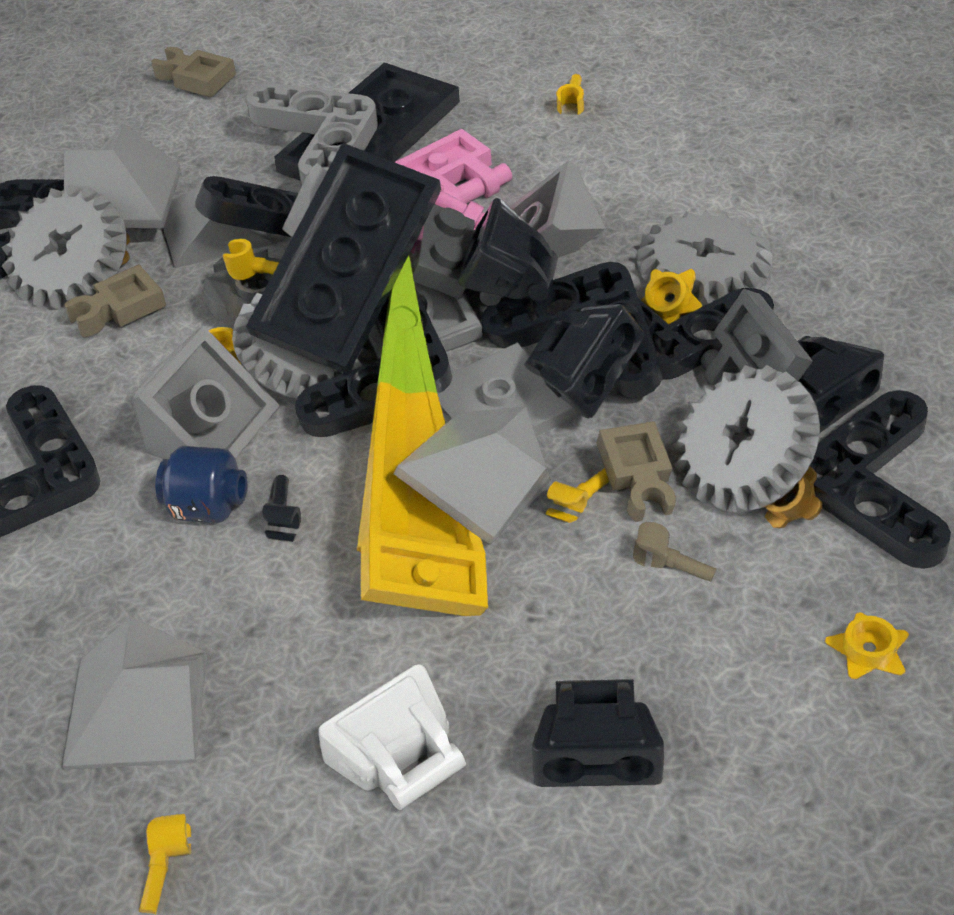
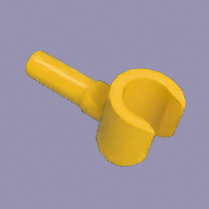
[556,74,584,115]
[223,239,279,280]
[546,468,610,523]
[139,814,191,914]

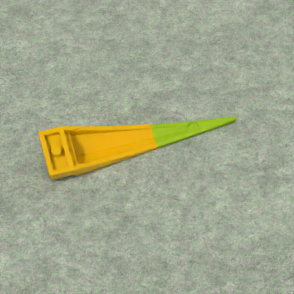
[357,256,488,616]

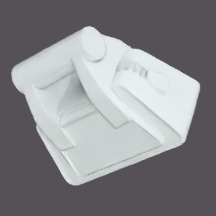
[319,664,466,810]

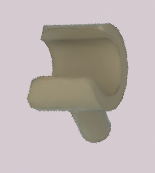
[633,522,717,582]

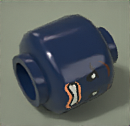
[155,446,248,523]

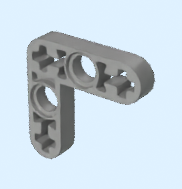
[246,83,378,186]

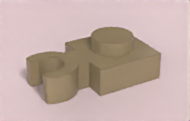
[151,47,236,97]
[64,264,166,337]
[596,421,676,522]

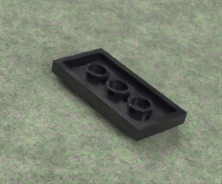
[274,62,460,181]
[246,142,442,375]

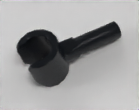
[262,475,301,542]

